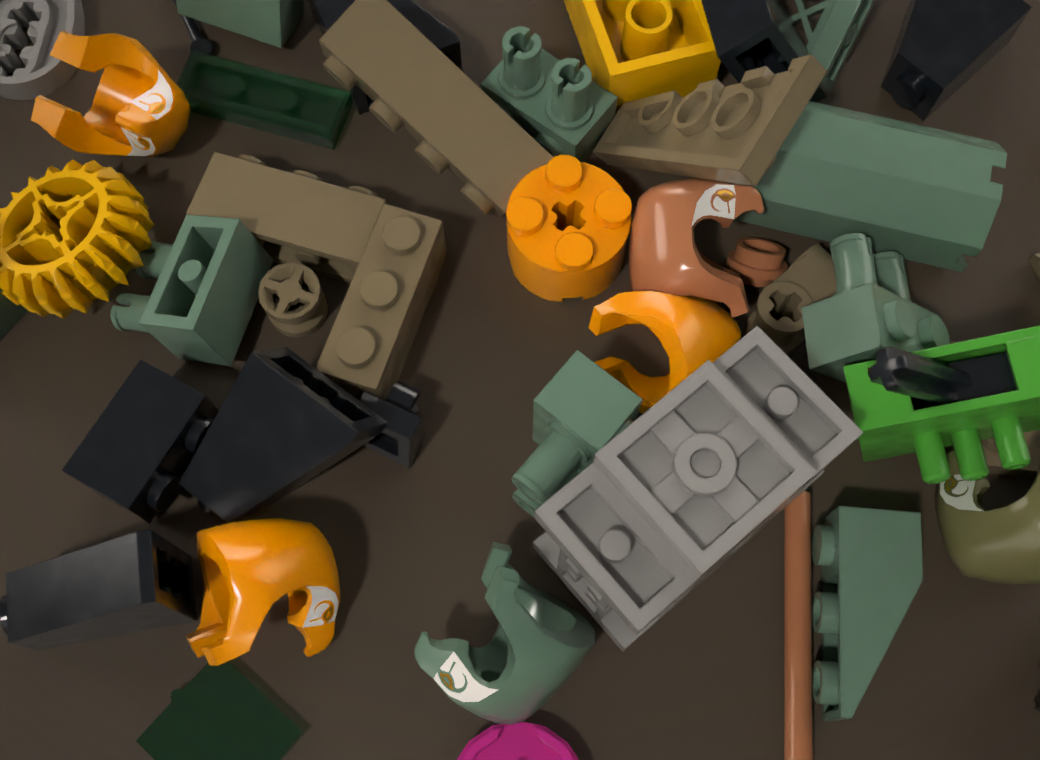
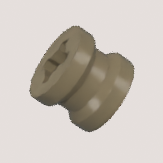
[258,262,329,338]

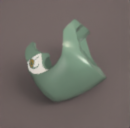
[414,542,595,725]

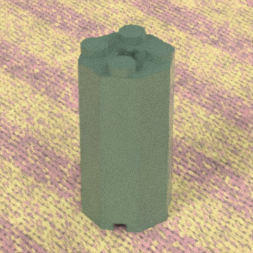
[734,101,1007,272]

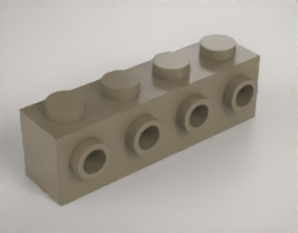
[319,0,553,217]

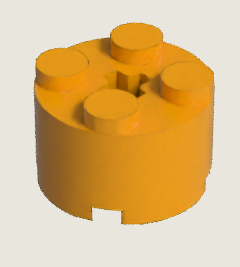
[506,154,632,302]

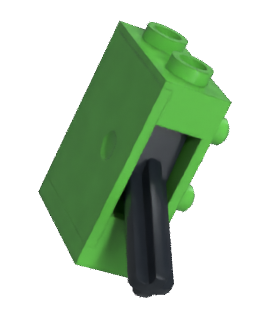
[843,325,1040,484]

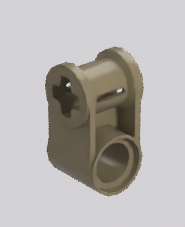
[744,244,837,355]

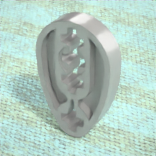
[0,0,85,101]

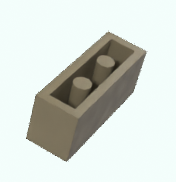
[186,152,386,284]
[316,203,447,401]

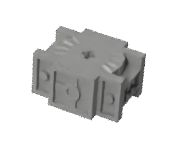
[533,326,863,652]

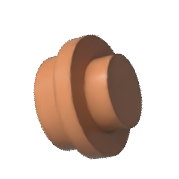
[726,237,788,287]

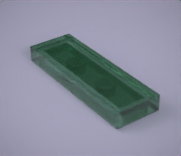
[176,51,353,150]

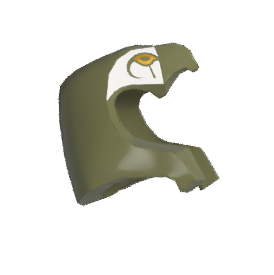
[935,451,1040,584]

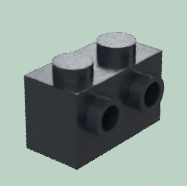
[62,359,219,524]

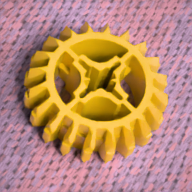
[0,159,154,319]

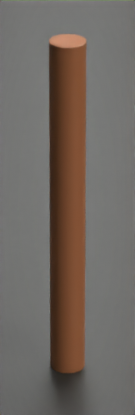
[784,491,813,760]

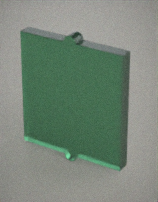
[136,661,305,760]

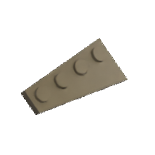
[593,54,827,187]

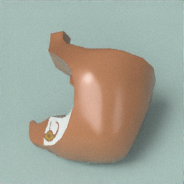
[629,178,764,318]

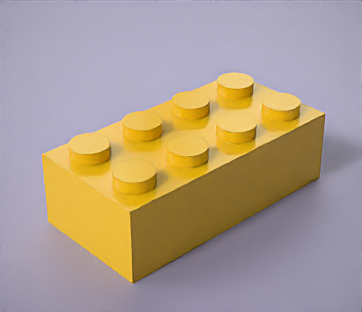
[564,0,721,114]

